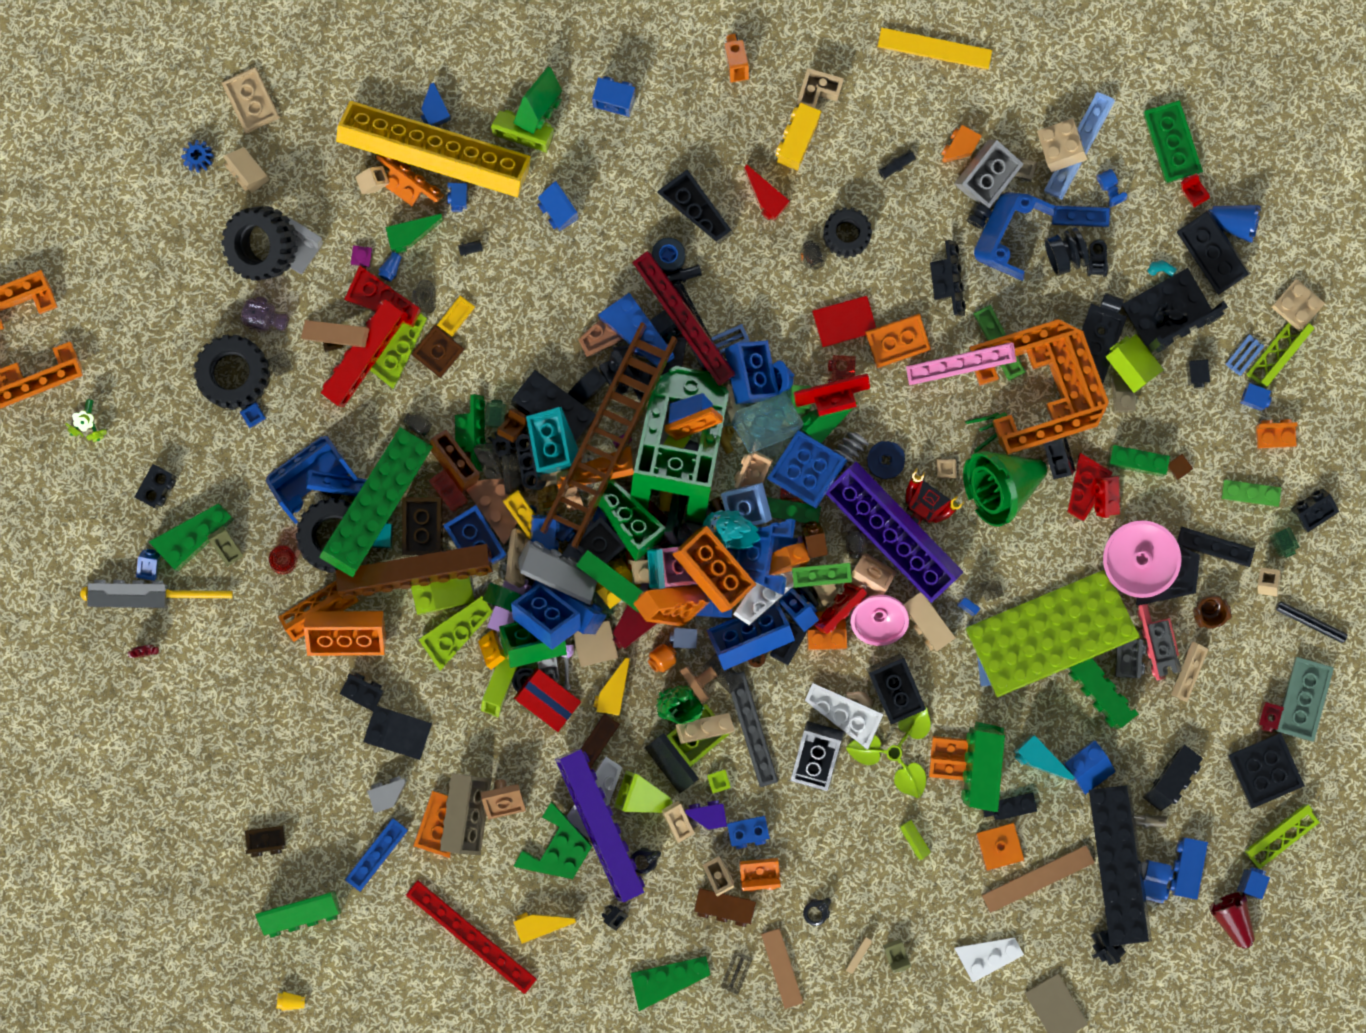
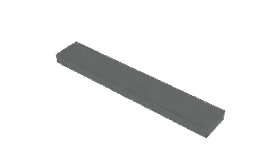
[726,671,778,787]

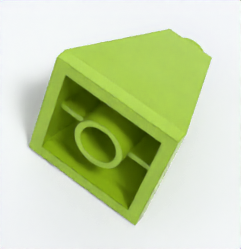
[614,770,672,813]

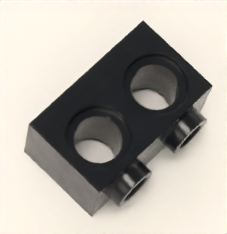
[1044,437,1076,479]
[134,464,176,510]

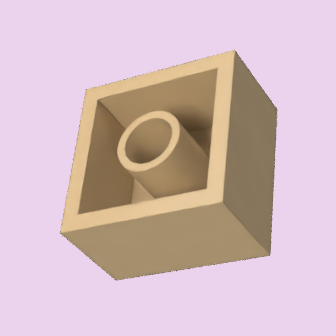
[1037,118,1087,172]

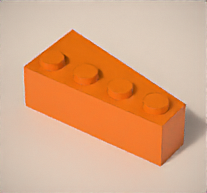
[633,585,710,627]

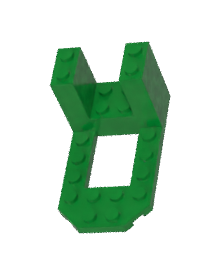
[630,366,729,524]

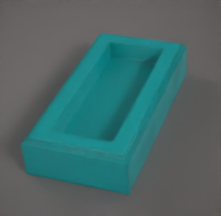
[647,549,665,589]

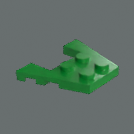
[514,801,592,879]

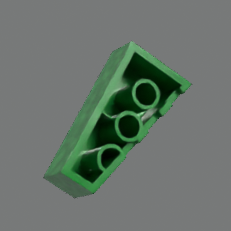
[597,479,665,561]
[1068,658,1139,729]

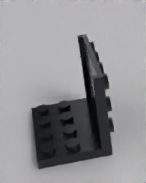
[1122,268,1228,353]

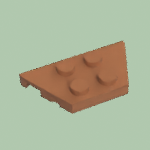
[466,477,518,545]

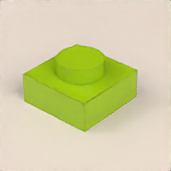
[707,770,731,794]

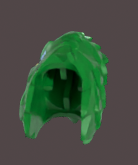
[656,685,705,724]

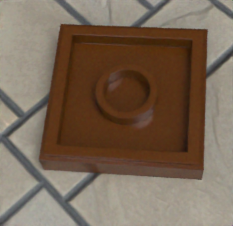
[411,325,465,379]

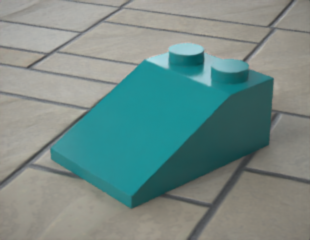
[526,407,578,474]
[1013,735,1075,780]

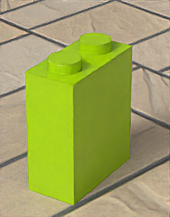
[1106,334,1164,393]

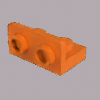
[1256,419,1298,449]

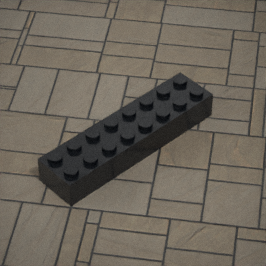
[1089,785,1152,946]

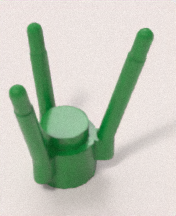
[965,412,1007,453]

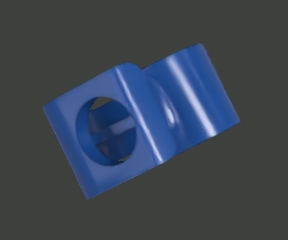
[1096,169,1127,207]

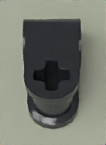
[1086,240,1108,277]

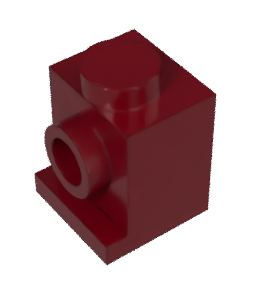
[1256,702,1284,732]

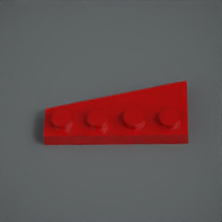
[344,265,421,327]

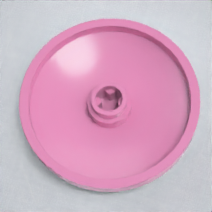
[1103,521,1181,598]

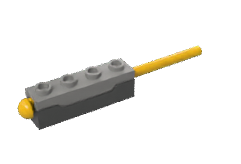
[80,580,233,608]

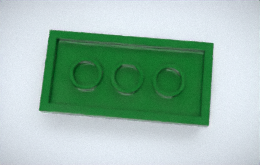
[1143,100,1203,184]

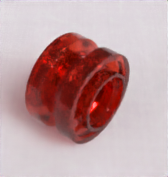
[269,546,297,575]

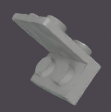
[289,218,323,274]

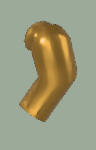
[720,425,735,455]

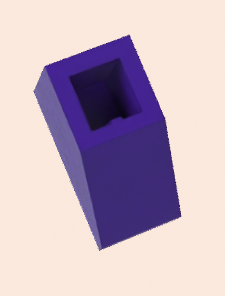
[685,800,727,830]

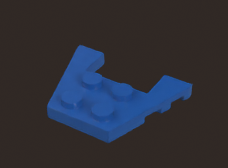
[734,519,796,595]

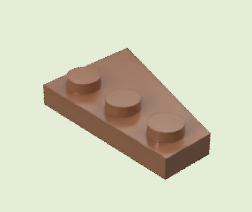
[579,320,624,358]

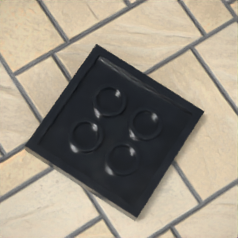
[1227,733,1305,809]

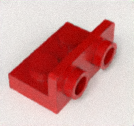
[1094,476,1120,518]

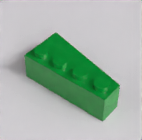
[149,503,234,571]

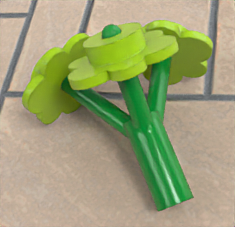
[65,399,107,442]

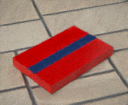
[514,668,581,732]

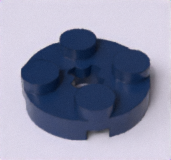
[867,441,905,480]

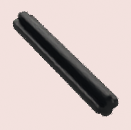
[1276,601,1348,643]

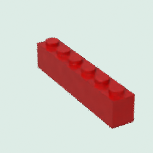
[321,299,409,407]

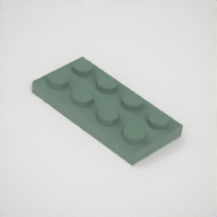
[1275,657,1334,742]

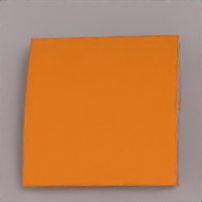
[929,736,968,780]

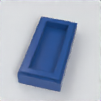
[957,598,980,616]

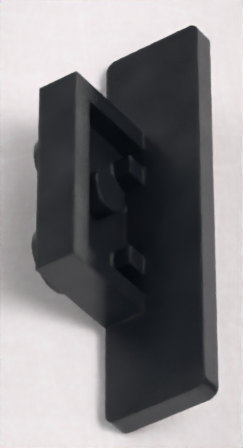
[930,240,966,317]

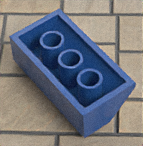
[706,601,795,670]

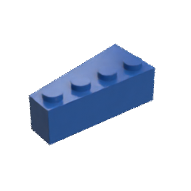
[598,293,674,367]

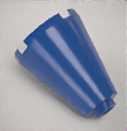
[1209,205,1261,243]

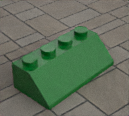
[961,727,1005,812]
[255,891,341,938]

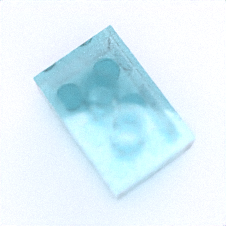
[731,392,804,453]

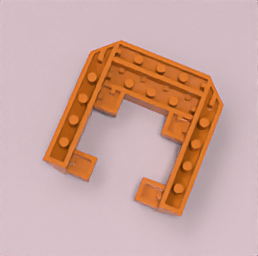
[0,270,83,409]
[969,319,1109,455]

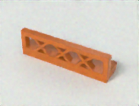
[278,581,359,642]

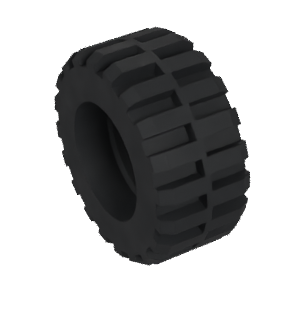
[221,206,298,281]
[194,334,270,410]
[296,498,351,573]

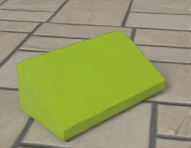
[900,820,931,860]

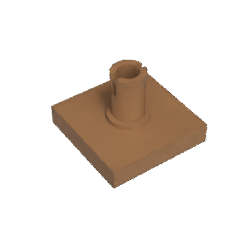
[680,666,718,703]
[481,779,526,820]

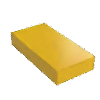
[437,295,475,337]

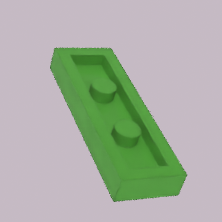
[1221,480,1281,507]
[792,563,852,588]

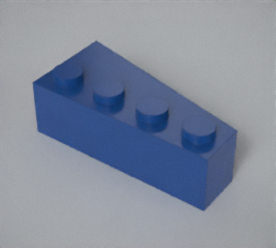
[531,580,607,634]

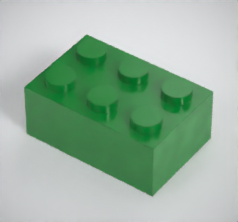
[499,622,567,668]

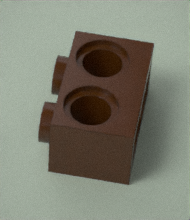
[801,521,828,558]

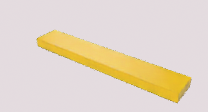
[877,27,992,69]

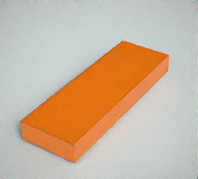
[664,407,723,441]

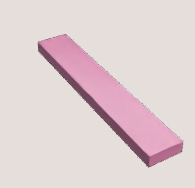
[906,343,1017,385]

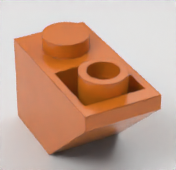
[941,125,982,163]

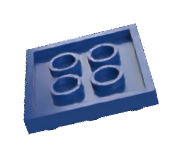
[767,430,847,508]

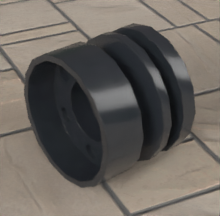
[1044,228,1089,276]

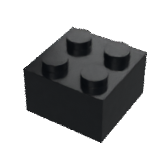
[577,517,626,565]

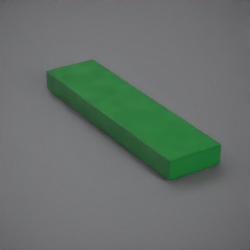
[576,550,643,612]

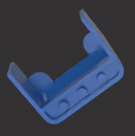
[974,192,1055,281]
[266,436,358,524]

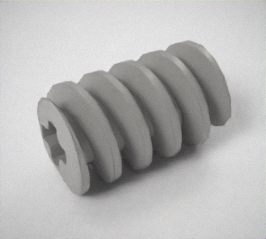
[833,432,869,473]

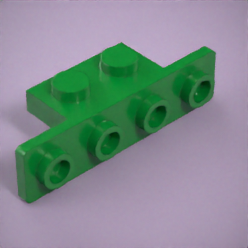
[455,394,486,472]

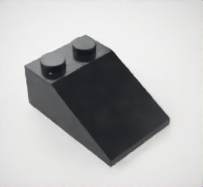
[866,653,926,725]
[363,705,432,760]
[790,721,844,791]

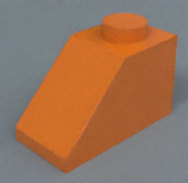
[769,542,810,575]

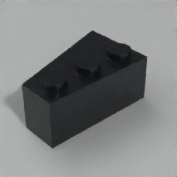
[1142,744,1203,811]

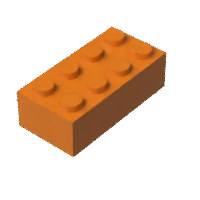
[672,526,757,612]
[304,611,386,656]

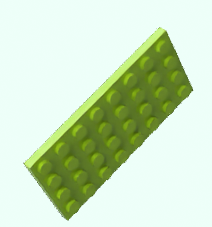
[965,569,1139,698]

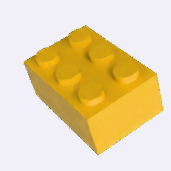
[775,103,822,171]

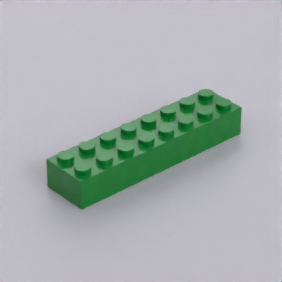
[319,427,433,577]

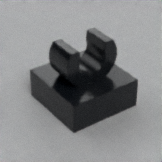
[601,905,628,931]

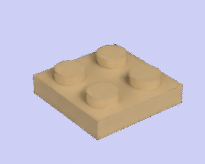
[1271,279,1325,332]

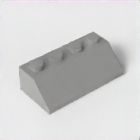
[518,540,597,605]

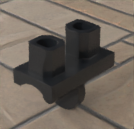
[1091,929,1126,966]

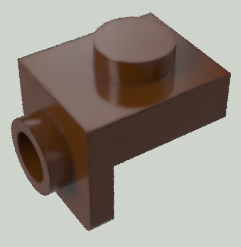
[497,408,527,442]

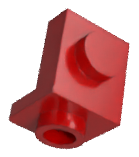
[1181,173,1210,208]

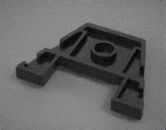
[613,337,687,402]
[1136,546,1200,606]

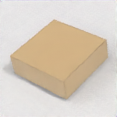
[936,459,957,479]

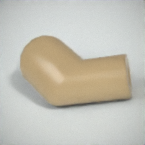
[846,691,873,709]

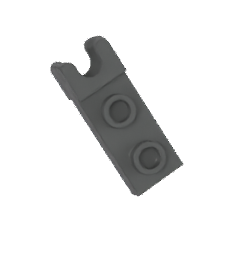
[1148,620,1181,676]

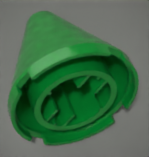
[963,451,1048,527]

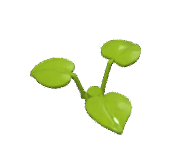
[846,707,931,798]

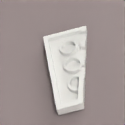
[733,571,793,625]
[805,683,884,750]

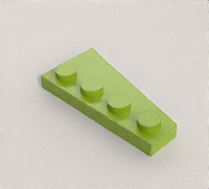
[370,313,428,390]
[418,596,493,671]

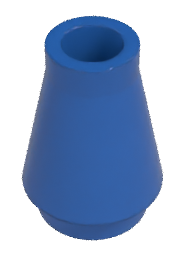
[378,252,402,282]

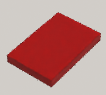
[812,296,876,348]

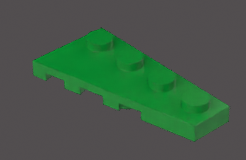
[630,956,710,1011]

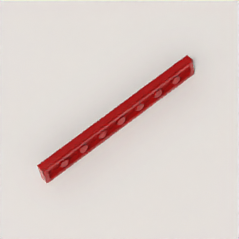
[406,880,537,994]

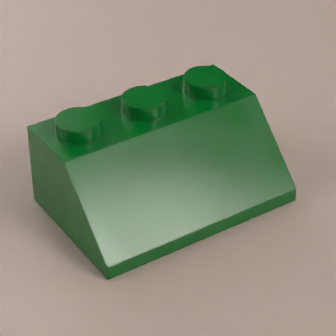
[514,66,562,134]

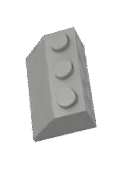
[954,140,1024,209]

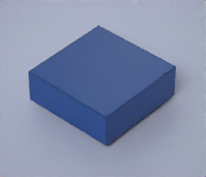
[240,402,266,428]

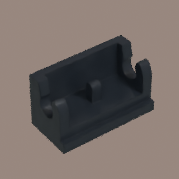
[769,622,807,666]

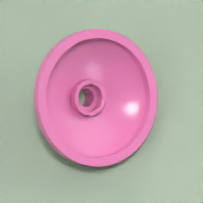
[851,595,909,646]

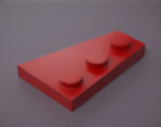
[1067,453,1113,522]
[814,583,867,634]

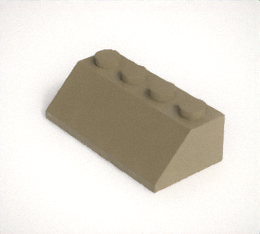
[440,773,492,855]

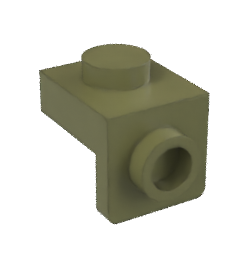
[883,939,911,973]

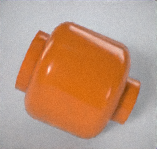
[648,644,677,672]

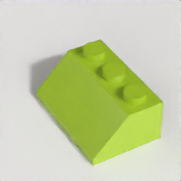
[491,110,554,153]

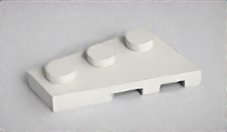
[954,937,1024,982]

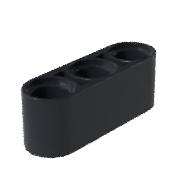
[516,434,546,490]

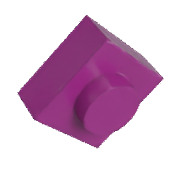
[350,245,372,267]

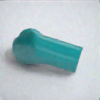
[1147,260,1177,277]

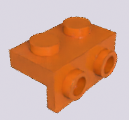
[739,858,781,892]

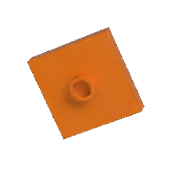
[976,823,1024,871]

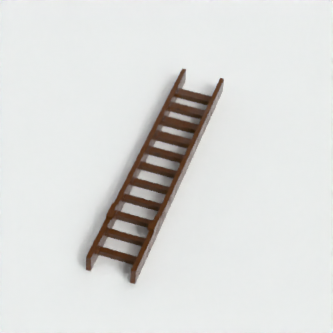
[540,322,678,549]

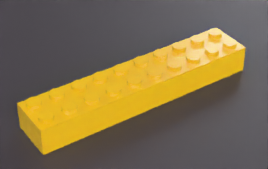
[336,100,531,198]

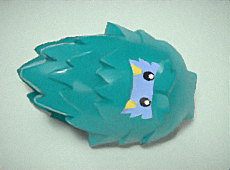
[702,510,760,549]

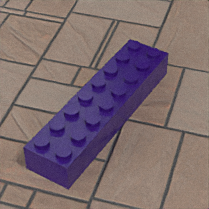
[826,462,963,603]
[555,749,645,903]

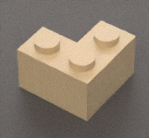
[796,68,844,109]

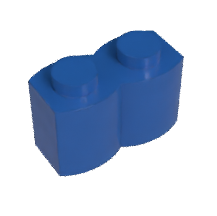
[1144,859,1174,904]

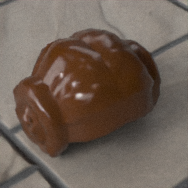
[1193,595,1232,629]

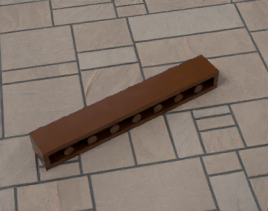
[335,544,493,599]

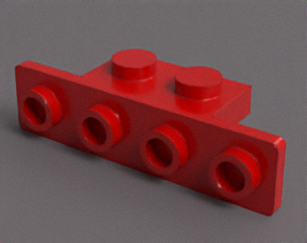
[793,373,870,416]

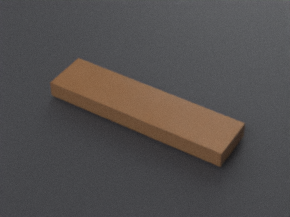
[301,320,369,347]
[761,928,803,1009]

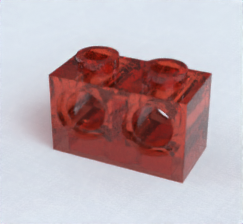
[827,355,856,395]
[429,470,469,513]

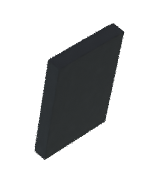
[645,733,699,794]

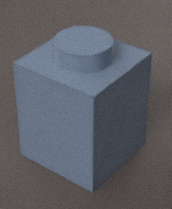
[670,628,697,649]

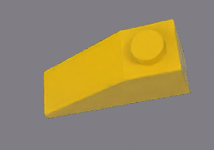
[594,658,630,716]
[513,912,577,944]

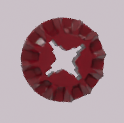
[127,645,159,658]

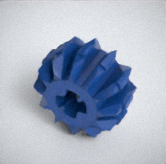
[181,140,214,173]

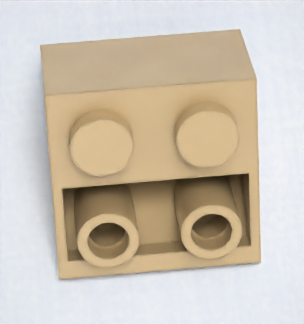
[223,147,270,193]

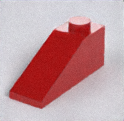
[744,164,790,221]

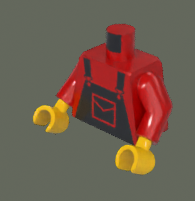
[905,468,964,525]

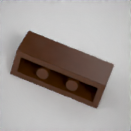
[429,429,480,492]
[694,888,756,927]

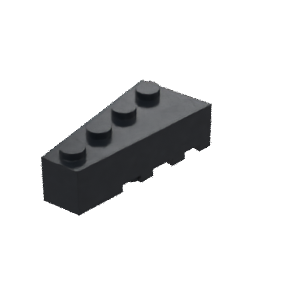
[657,169,733,244]

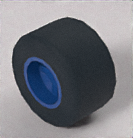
[651,237,686,274]

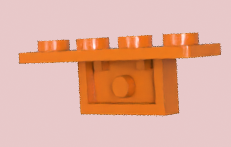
[376,155,445,206]

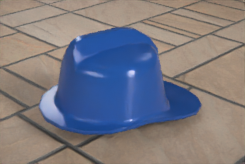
[773,360,795,394]

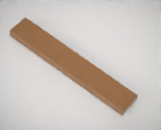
[982,845,1095,913]

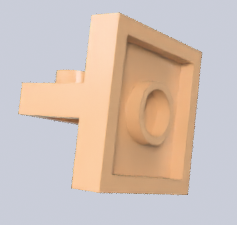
[851,552,897,596]

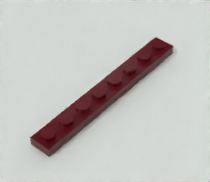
[632,251,736,386]

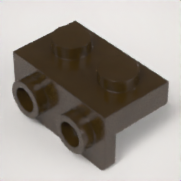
[245,825,287,857]

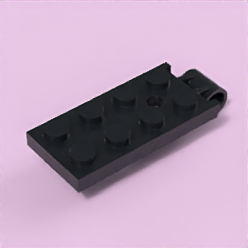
[1081,293,1127,385]

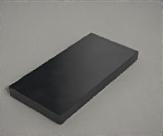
[1177,210,1251,295]

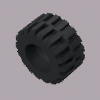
[823,207,872,258]

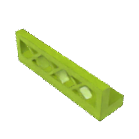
[1246,322,1314,388]
[1244,804,1320,869]

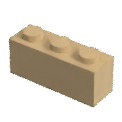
[903,592,955,652]

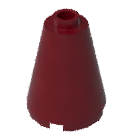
[1209,892,1255,949]

